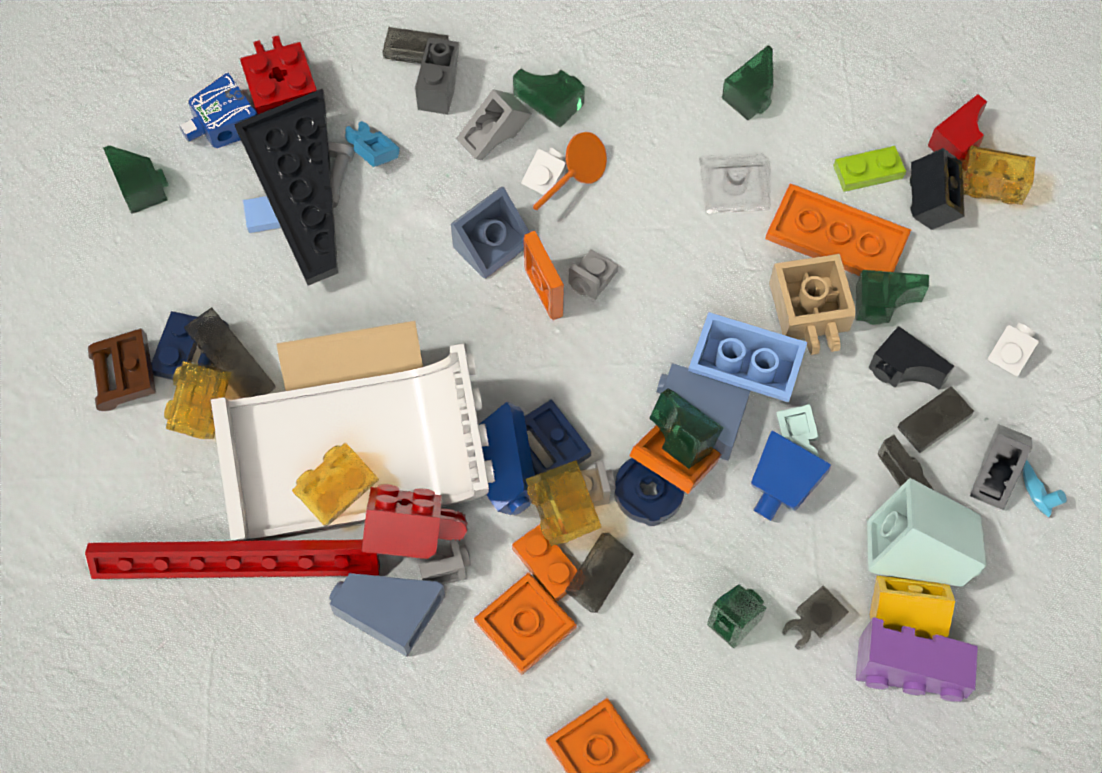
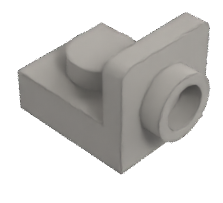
[568,249,618,300]
[561,460,615,512]
[419,539,471,585]

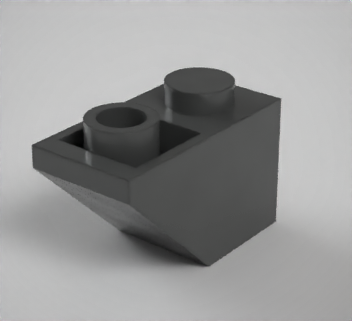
[415,37,459,115]

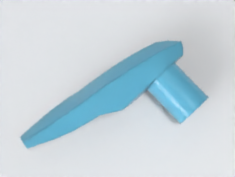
[1022,460,1067,517]

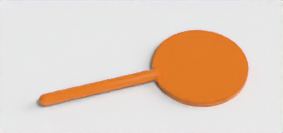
[533,132,607,210]

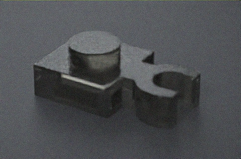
[781,585,849,650]

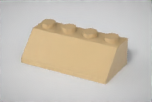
[276,321,423,391]

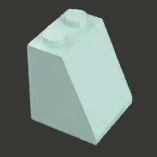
[867,478,986,587]

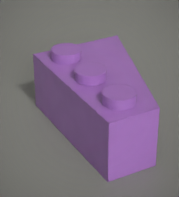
[856,617,978,702]

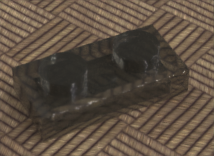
[382,27,449,64]
[897,386,974,453]
[565,533,634,613]

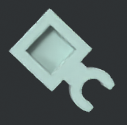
[776,404,819,457]

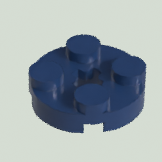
[614,458,684,526]

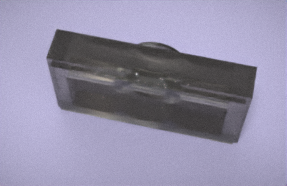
[877,435,935,491]

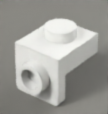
[521,147,569,198]
[987,322,1039,377]

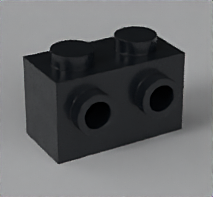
[910,148,965,230]

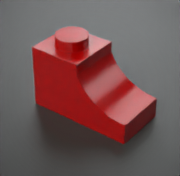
[928,94,987,164]

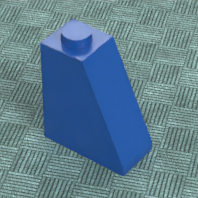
[478,402,538,515]

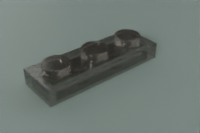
[184,307,276,399]

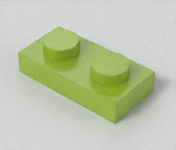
[833,146,906,192]

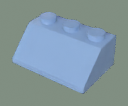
[688,312,808,402]

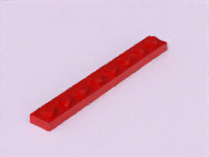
[85,539,380,579]

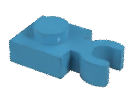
[345,121,400,167]

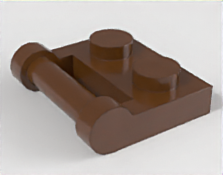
[87,328,156,411]

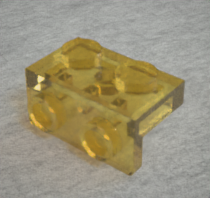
[292,443,380,528]

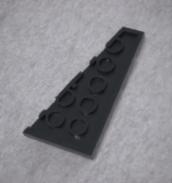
[234,89,338,286]

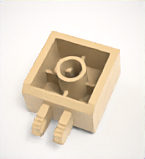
[769,254,855,355]

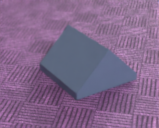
[450,187,530,279]

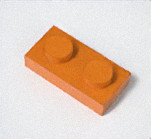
[512,524,584,602]

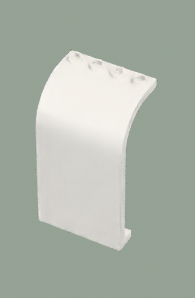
[211,344,495,541]

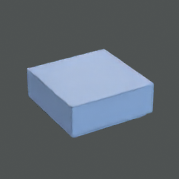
[243,196,281,233]

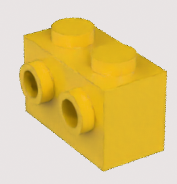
[870,576,955,639]

